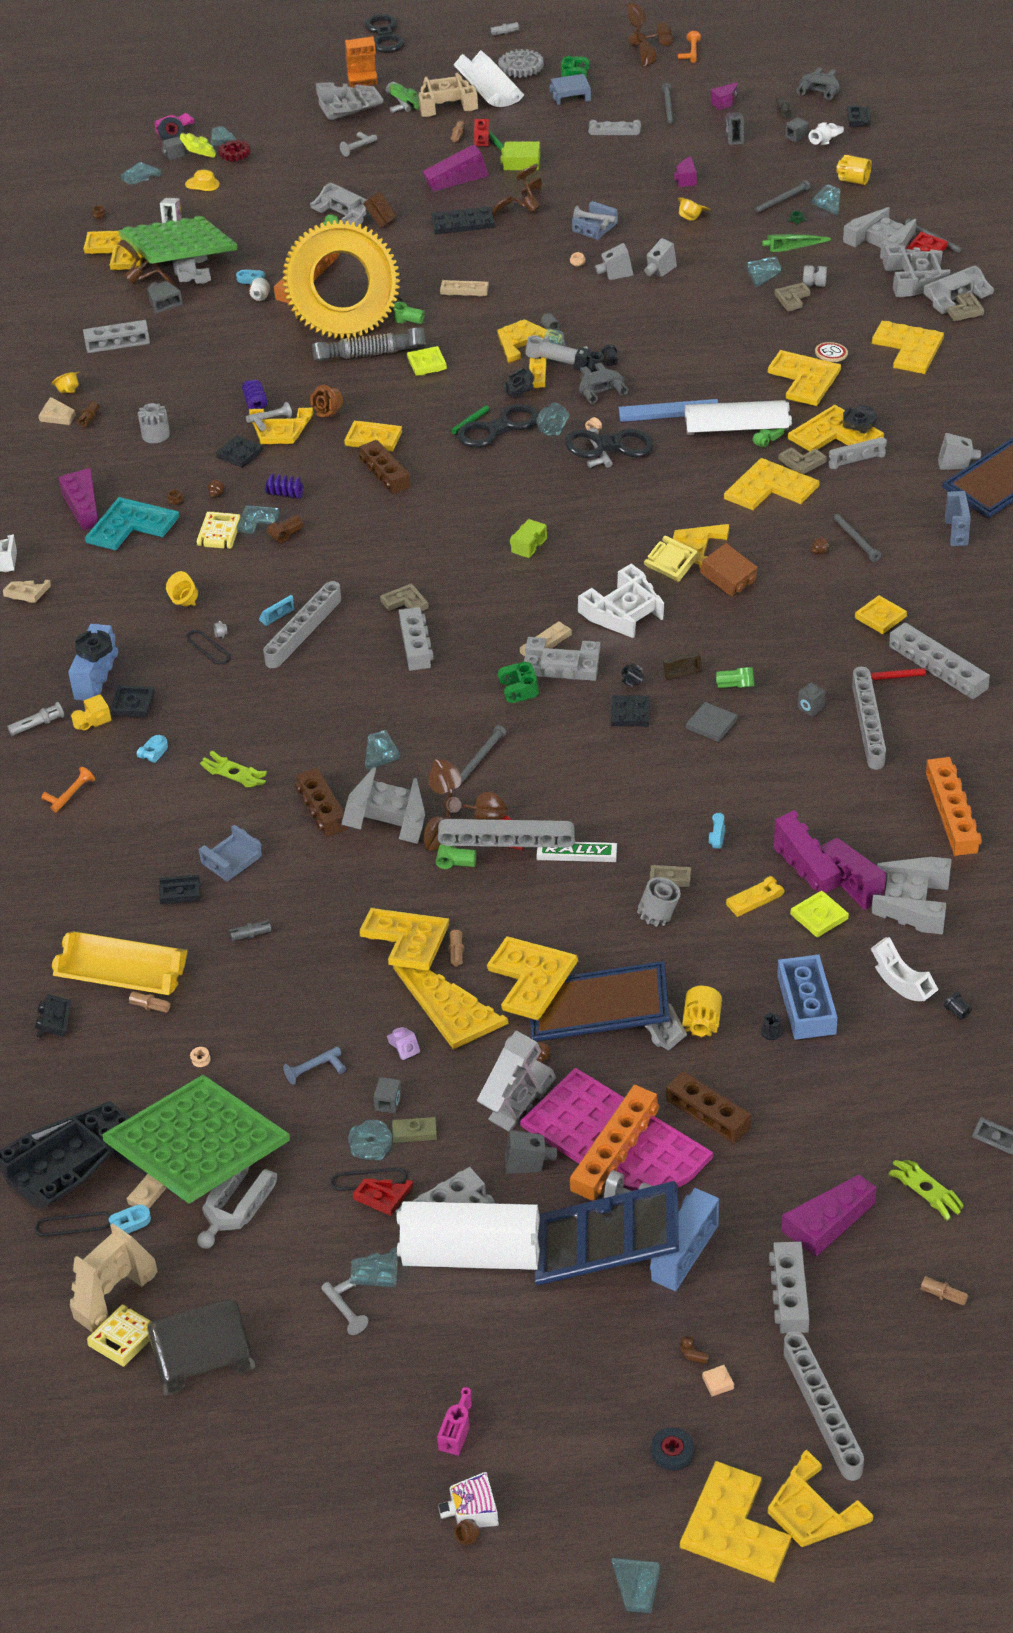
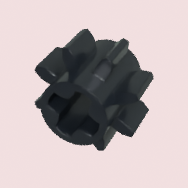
[621,663,644,687]

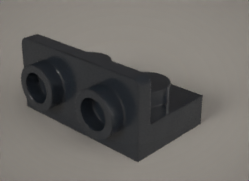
[35,994,71,1038]

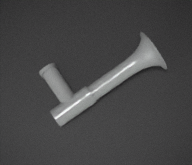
[386,82,411,113]
[340,132,377,157]
[573,205,617,231]
[246,402,292,431]
[583,428,613,468]
[322,1277,368,1335]

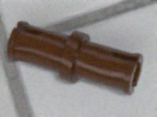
[77,401,100,428]

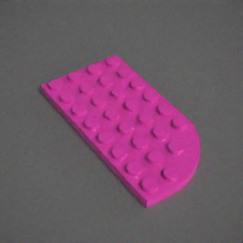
[520,1068,713,1191]

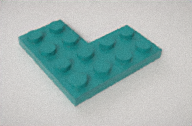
[85,497,179,550]

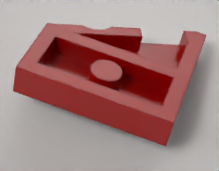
[906,232,948,252]
[353,1179,413,1216]

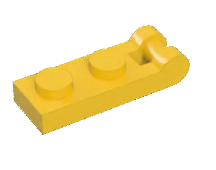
[529,357,546,388]
[726,876,785,917]

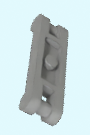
[588,120,641,135]
[829,438,887,469]

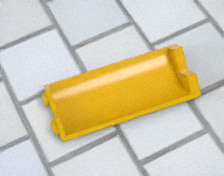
[52,931,187,995]

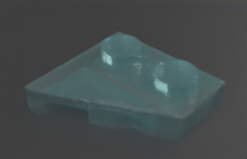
[365,730,400,770]

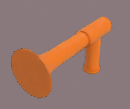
[678,31,701,63]
[41,767,95,813]

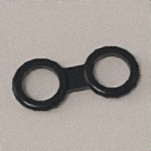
[365,14,404,53]
[458,404,539,448]
[565,429,653,458]

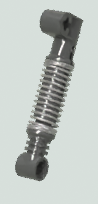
[312,327,426,361]

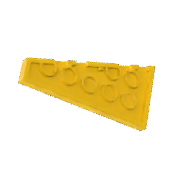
[393,965,508,1049]

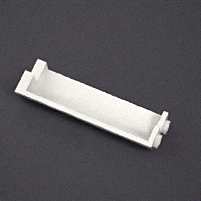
[454,50,524,107]
[684,400,792,435]
[397,1202,540,1270]

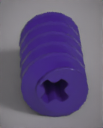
[242,380,268,409]
[265,473,303,499]

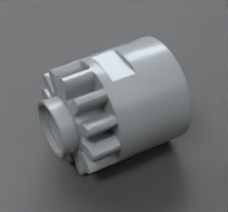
[138,403,170,443]
[637,877,681,927]

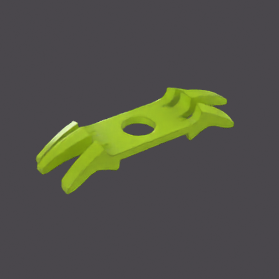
[200,751,267,787]
[889,1160,964,1220]

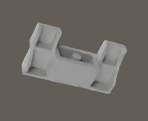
[310,182,369,227]
[172,255,211,284]
[923,265,994,314]
[524,637,601,681]

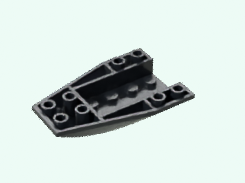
[0,1101,130,1209]

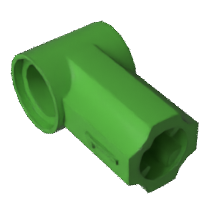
[393,302,425,324]
[716,667,754,688]
[435,844,477,869]

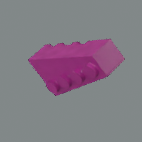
[422,144,489,191]
[58,468,98,531]
[773,810,841,893]
[821,838,886,910]
[781,1175,876,1257]

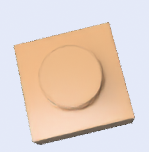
[702,1365,734,1396]

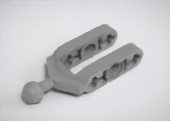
[197,1167,277,1249]

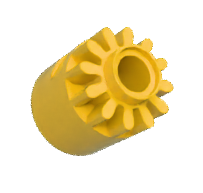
[837,155,872,185]
[682,986,722,1037]

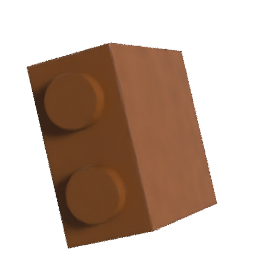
[700,543,758,597]

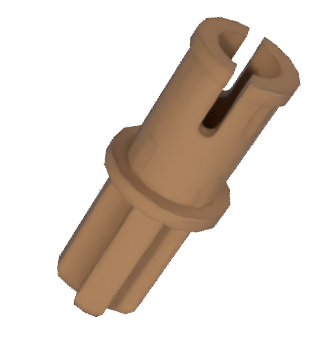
[451,121,465,143]
[448,930,464,967]
[129,991,170,1013]
[921,1276,968,1305]

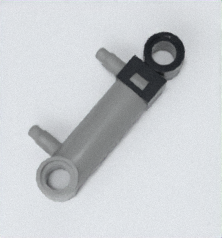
[525,335,604,373]

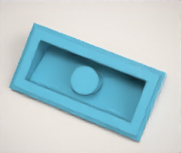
[259,595,295,626]

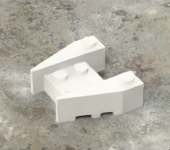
[578,564,664,638]

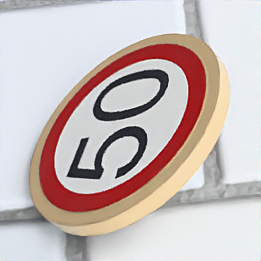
[815,342,848,362]

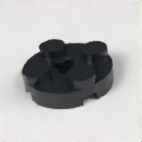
[503,368,534,399]
[843,405,877,433]
[75,630,113,663]

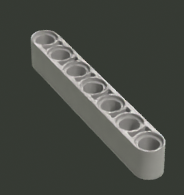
[263,581,341,668]
[852,667,886,770]
[438,819,575,848]
[784,1331,864,1481]

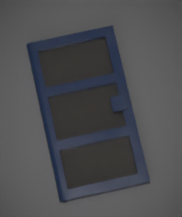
[535,1181,679,1286]

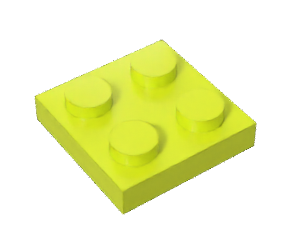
[179,133,216,158]
[407,346,447,376]
[790,890,849,938]

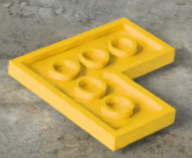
[84,231,143,270]
[872,321,944,374]
[768,350,841,406]
[788,405,884,452]
[724,458,819,510]
[360,908,449,970]
[487,936,578,1020]
[680,1461,791,1583]

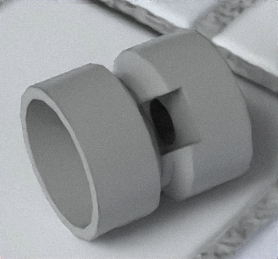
[803,265,827,287]

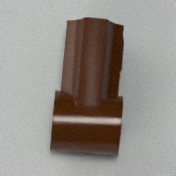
[267,514,304,543]

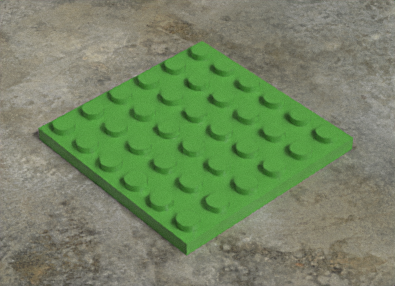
[118,216,237,263]
[103,1075,290,1204]

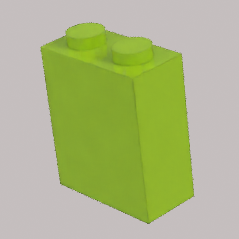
[500,142,540,170]

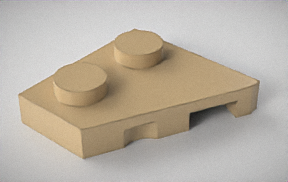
[39,398,76,425]
[3,580,51,603]

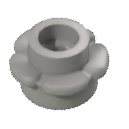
[214,621,227,638]

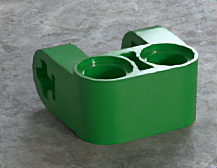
[561,56,590,78]
[497,662,539,703]

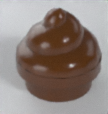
[208,480,225,498]
[811,536,830,554]
[536,1042,551,1063]
[454,1519,480,1545]

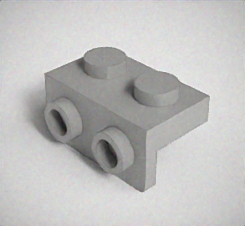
[644,1003,687,1050]

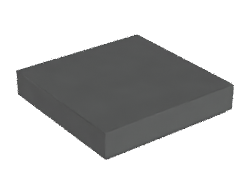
[686,702,738,742]

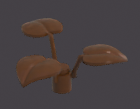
[626,3,673,67]
[492,164,542,217]
[118,240,176,287]
[424,759,508,851]

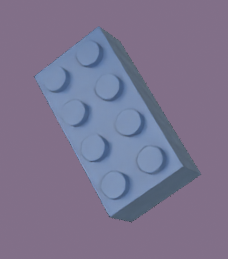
[68,624,118,700]
[777,955,837,1040]
[650,1188,719,1291]

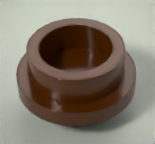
[91,205,106,219]
[167,489,184,505]

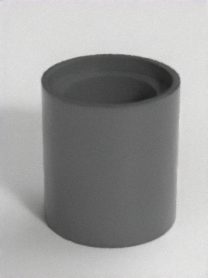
[541,313,561,333]

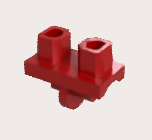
[474,119,489,146]

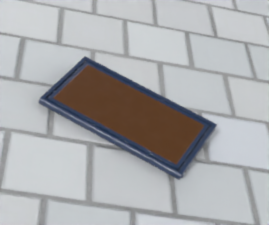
[942,438,1013,518]
[530,961,671,1042]

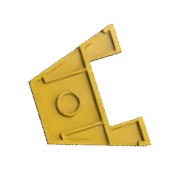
[497,319,562,363]
[249,408,313,445]
[673,524,729,568]
[768,1450,873,1547]

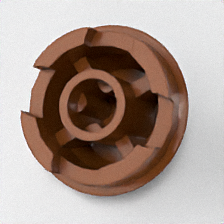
[310,385,343,417]

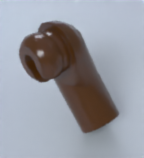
[680,1336,710,1365]

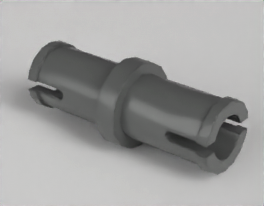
[229,920,271,942]

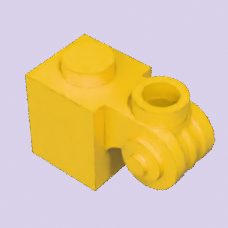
[71,694,112,730]

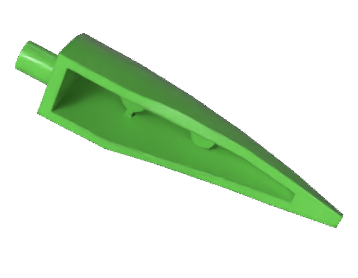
[762,234,831,252]

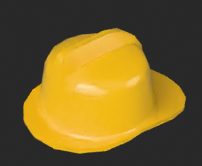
[185,170,220,191]
[678,198,711,221]
[52,372,80,394]
[166,571,198,607]

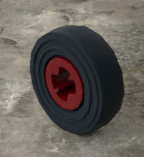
[158,117,184,140]
[651,1427,694,1471]

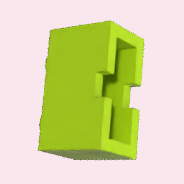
[510,519,547,558]

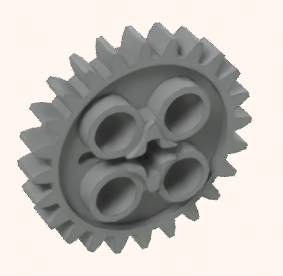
[498,49,544,78]

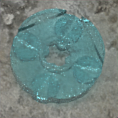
[537,403,569,436]
[348,1120,392,1161]

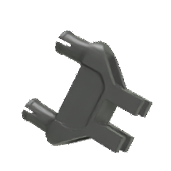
[797,67,840,100]
[579,362,628,404]

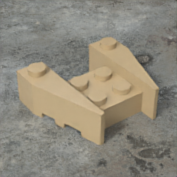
[418,73,478,117]
[70,1223,158,1333]

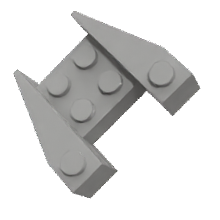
[843,207,916,259]
[883,246,950,298]
[341,767,425,844]
[872,857,951,934]
[477,1031,556,1132]

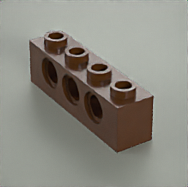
[359,440,411,494]
[295,768,348,837]
[666,1071,751,1144]

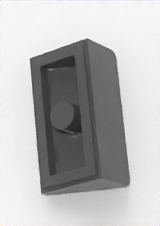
[972,1117,1013,1155]

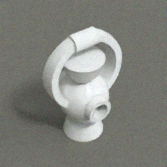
[809,122,844,145]

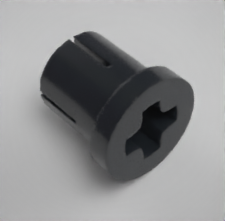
[601,344,618,366]
[943,992,972,1020]
[761,1013,782,1040]

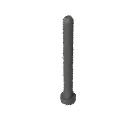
[662,83,673,124]
[755,180,810,213]
[904,218,962,253]
[834,514,881,562]
[460,725,507,784]

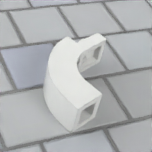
[871,937,938,1001]

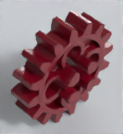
[219,139,250,162]

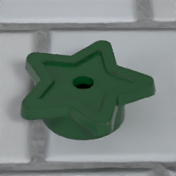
[787,211,807,225]

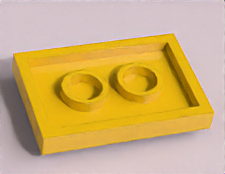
[344,421,402,452]

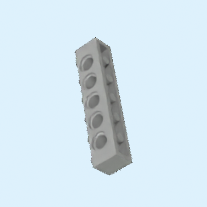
[889,622,990,699]

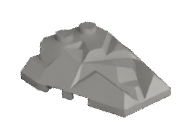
[316,82,383,120]

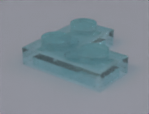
[237,505,280,534]

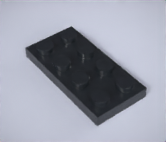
[431,206,495,235]

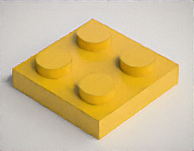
[855,595,907,634]

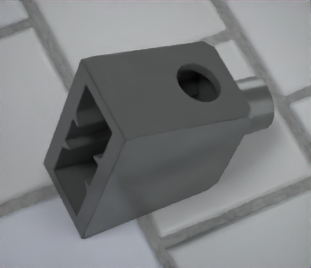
[726,112,744,145]
[147,281,183,314]
[505,1130,557,1174]

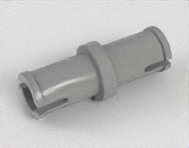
[491,22,519,36]

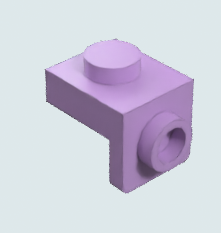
[387,1027,420,1060]

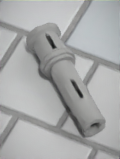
[7,702,65,736]

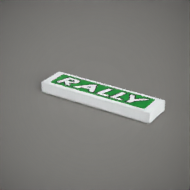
[537,842,617,862]

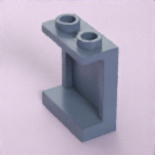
[549,74,591,105]
[572,201,618,240]
[945,491,971,546]
[199,825,262,882]

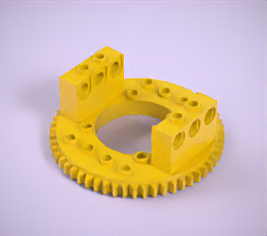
[282,220,400,339]

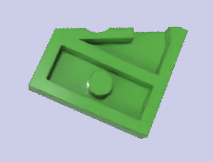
[389,83,419,110]

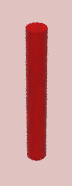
[870,668,926,680]

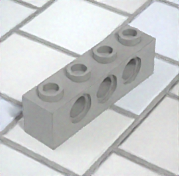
[83,320,150,353]
[399,607,433,671]
[396,1167,486,1226]
[769,1242,809,1333]

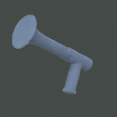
[283,1047,346,1085]

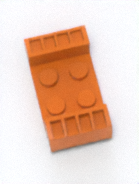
[345,36,378,88]

